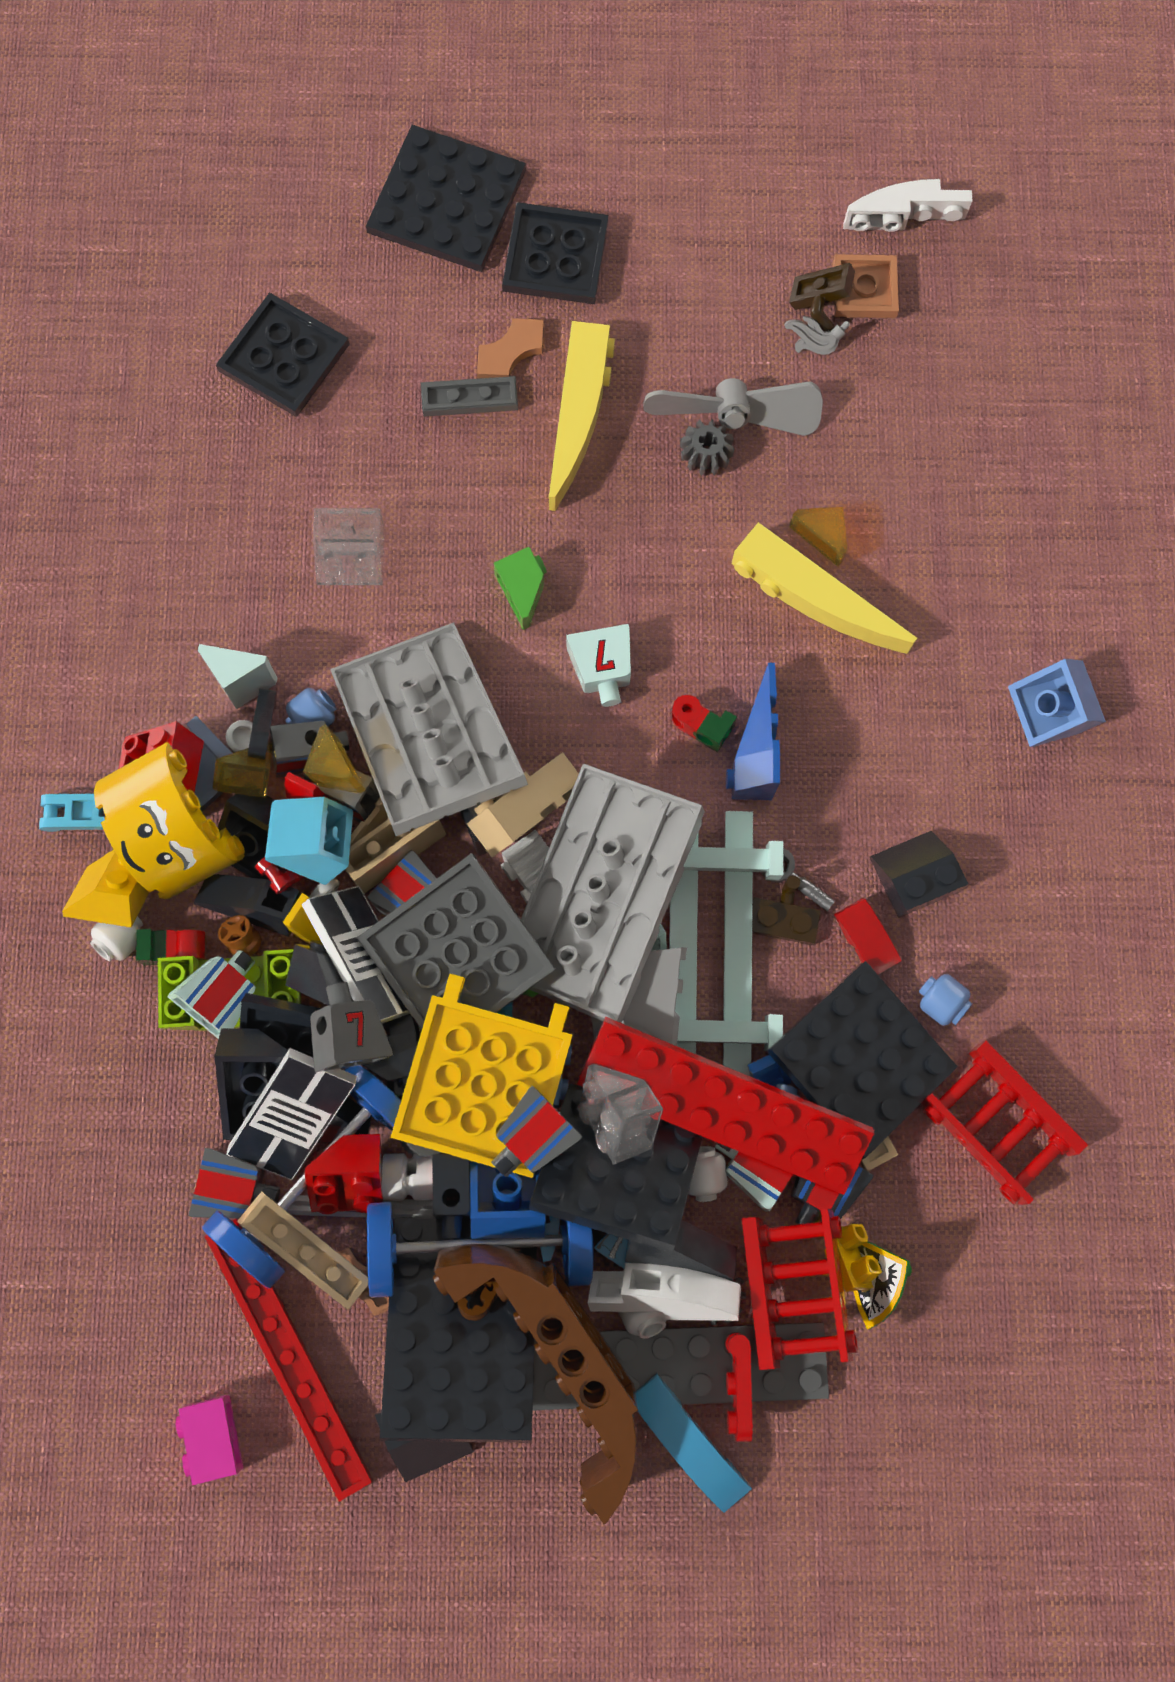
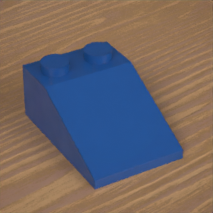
[470,1161,545,1239]

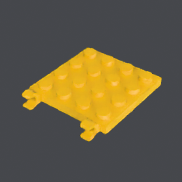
[390,973,573,1178]

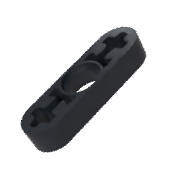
[248,688,276,760]

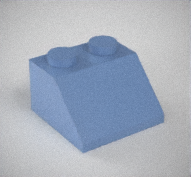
[1008,659,1106,747]

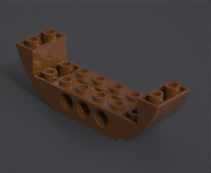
[433,1244,638,1524]

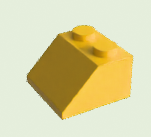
[62,849,149,928]

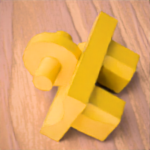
[824,1224,882,1292]

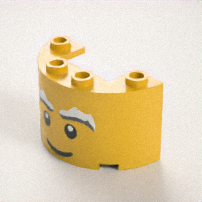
[94,742,245,899]

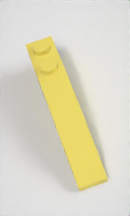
[549,321,615,511]
[731,522,917,654]

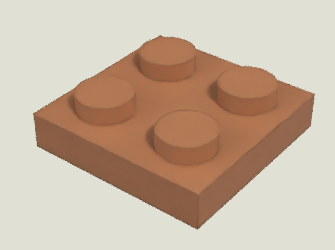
[833,254,899,318]

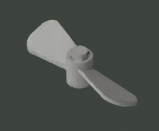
[643,378,823,436]

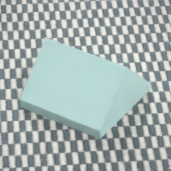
[198,644,278,709]

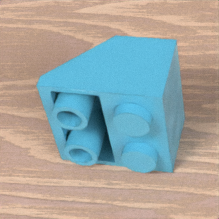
[265,797,353,885]

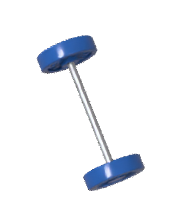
[202,1066,401,1289]
[367,1202,593,1298]

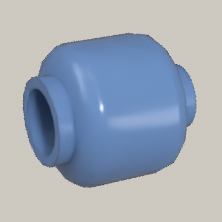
[285,688,337,728]
[919,974,972,1026]

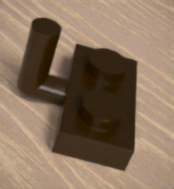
[789,263,855,332]
[752,875,821,945]

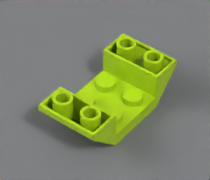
[158,949,301,1031]

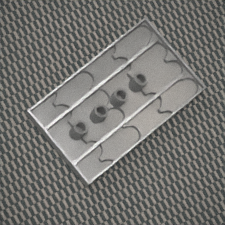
[330,622,528,836]
[521,764,705,1023]

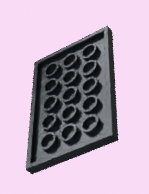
[380,1218,537,1443]

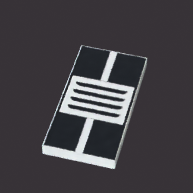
[302,886,410,1023]
[226,1048,357,1180]

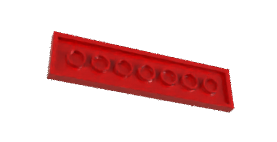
[577,1016,874,1195]

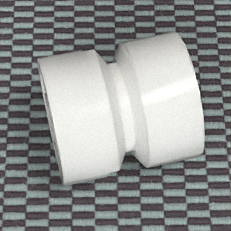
[382,1153,433,1201]

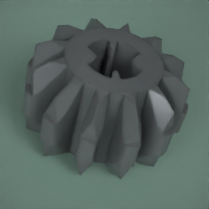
[680,419,735,476]

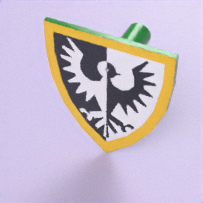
[853,1241,912,1330]

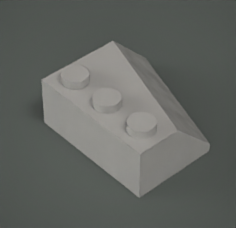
[591,947,687,1046]

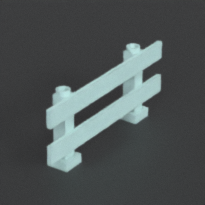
[669,811,783,1077]

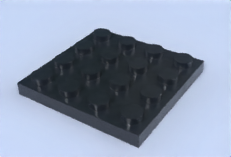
[366,125,526,272]
[767,961,958,1159]
[529,1083,703,1253]

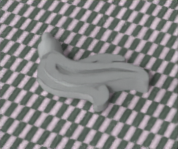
[784,316,850,355]

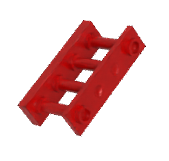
[922,1041,1088,1205]
[742,1208,858,1370]

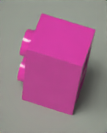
[176,1394,244,1486]

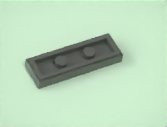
[421,376,518,417]

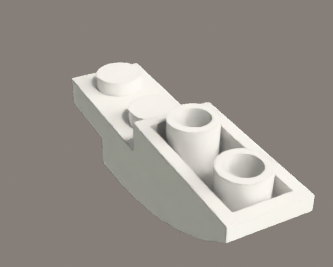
[843,179,972,232]
[588,1263,741,1321]

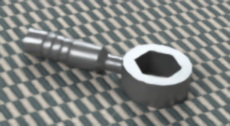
[762,848,835,911]

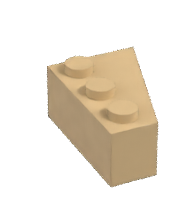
[467,752,579,857]
[345,797,446,894]

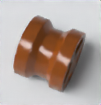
[218,915,262,956]

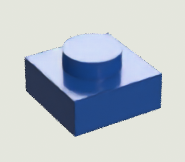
[747,1055,792,1088]

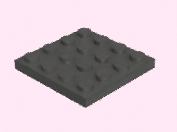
[357,853,556,1029]

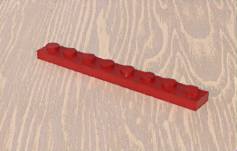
[204,1218,373,1502]

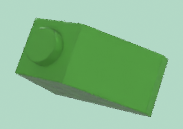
[493,547,547,630]

